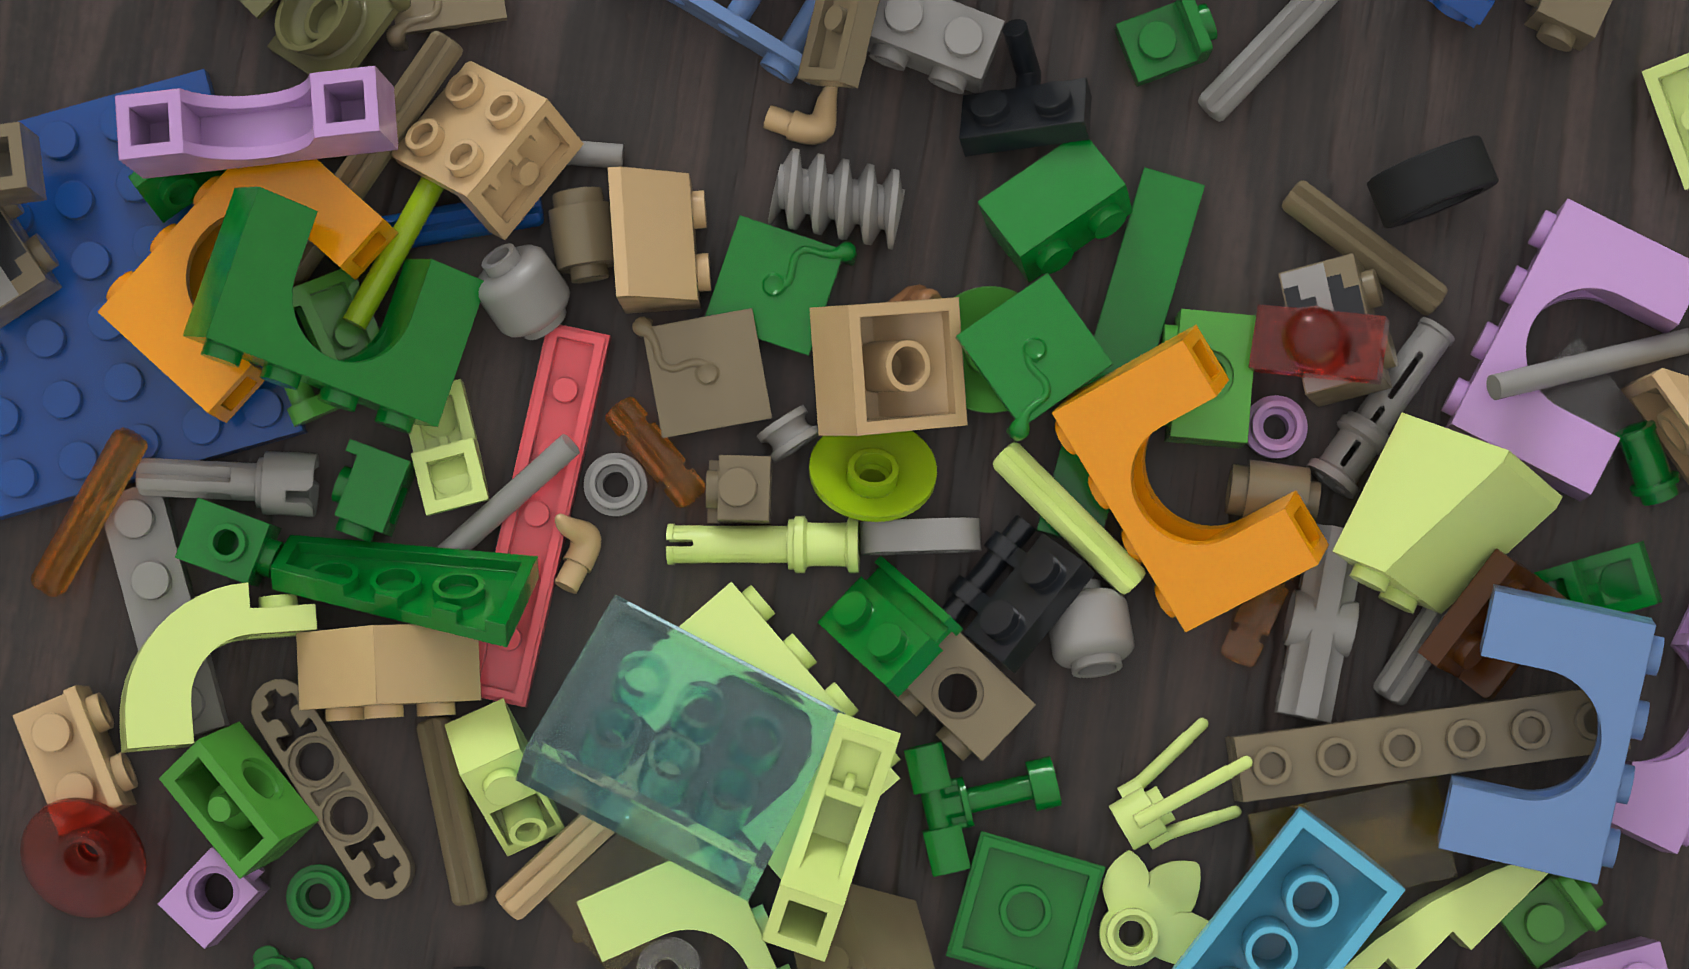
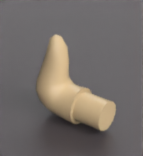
[763,86,838,145]
[554,514,601,594]

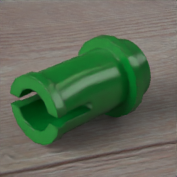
[1614,420,1681,506]

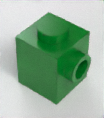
[175,497,284,587]

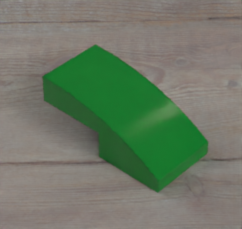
[1534,540,1663,613]

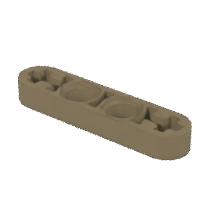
[251,679,415,899]

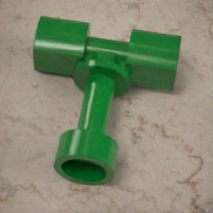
[903,740,1062,877]

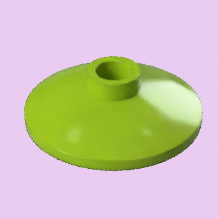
[809,431,937,522]

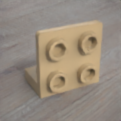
[391,61,584,240]

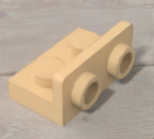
[12,685,138,834]

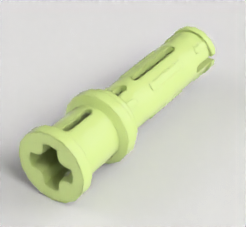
[666,516,860,573]

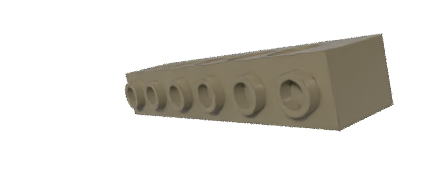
[1225,688,1631,802]

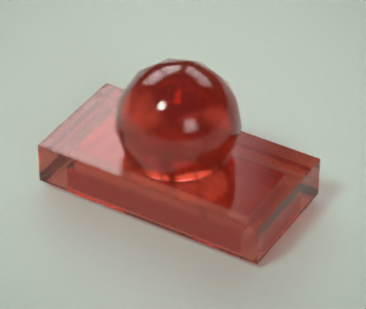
[1249,304,1390,385]

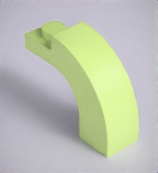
[120,582,317,753]
[761,712,901,962]

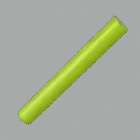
[343,177,444,330]

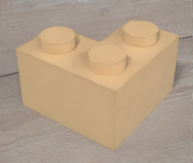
[296,624,481,722]

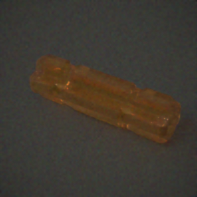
[605,396,706,509]
[1221,576,1296,667]

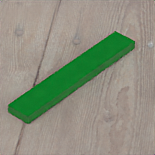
[1036,167,1205,540]

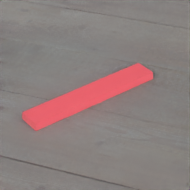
[479,324,611,708]

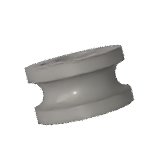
[757,405,818,463]

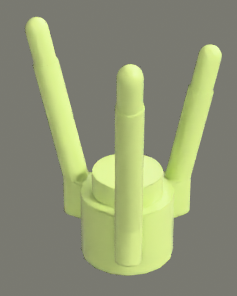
[1109,718,1253,850]

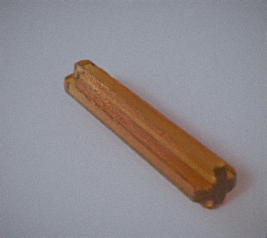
[31,427,148,597]

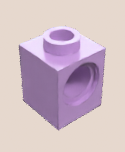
[158,847,270,949]

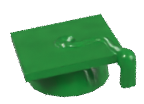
[705,215,857,356]
[955,273,1113,442]

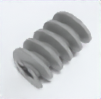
[768,148,905,250]

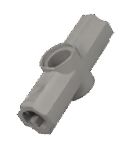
[1274,524,1359,723]

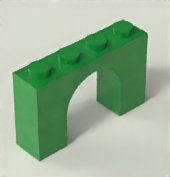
[183,187,484,434]

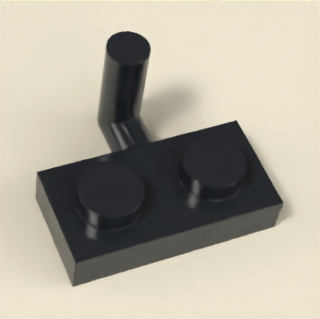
[959,19,1092,157]

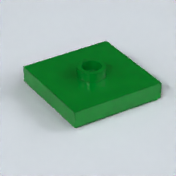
[945,830,1105,969]

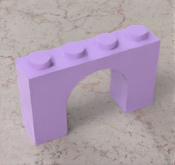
[1441,199,1689,502]

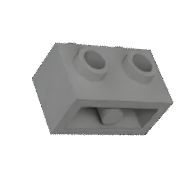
[867,0,1005,94]

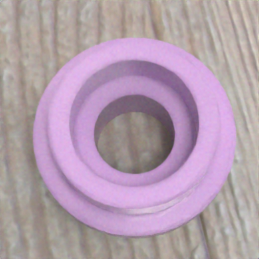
[1247,395,1308,459]

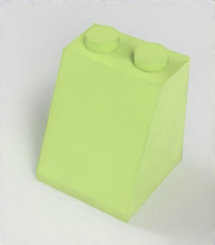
[1333,412,1563,614]

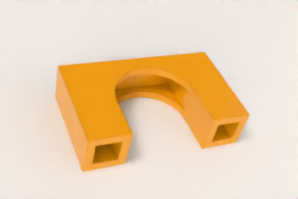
[98,159,398,423]
[1052,325,1329,632]

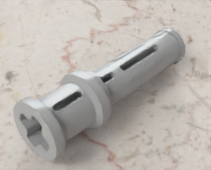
[1306,317,1455,499]

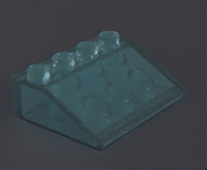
[516,594,846,902]

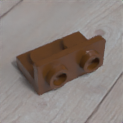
[1417,548,1567,700]

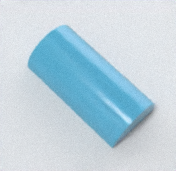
[1172,806,1406,969]

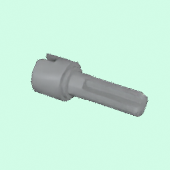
[135,451,320,517]

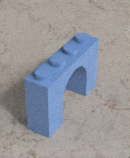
[1438,584,1664,884]

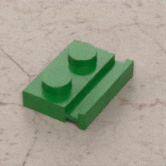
[817,556,963,697]

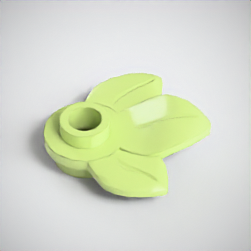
[1099,850,1209,966]

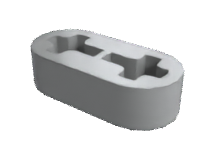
[859,517,982,555]

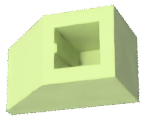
[445,698,565,857]

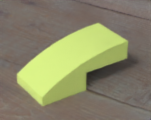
[409,379,490,516]

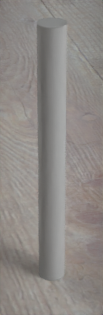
[1486,327,1689,400]

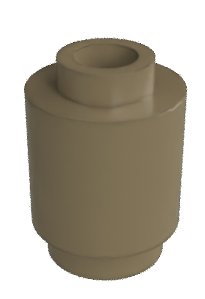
[548,187,614,283]
[1225,459,1321,520]

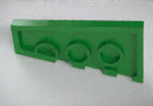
[270,535,539,647]

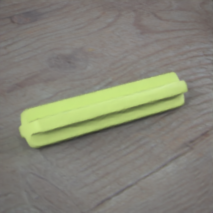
[993,442,1146,595]

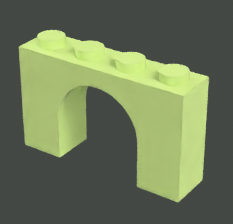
[614,582,901,880]
[576,838,791,969]

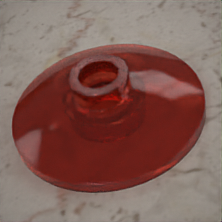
[20,797,147,918]

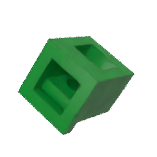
[331,439,416,543]

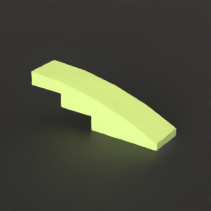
[1344,862,1548,969]

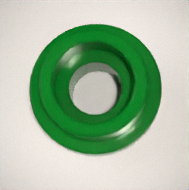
[286,864,352,929]

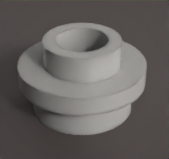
[584,453,648,517]

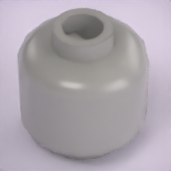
[478,243,570,340]
[1049,579,1135,678]

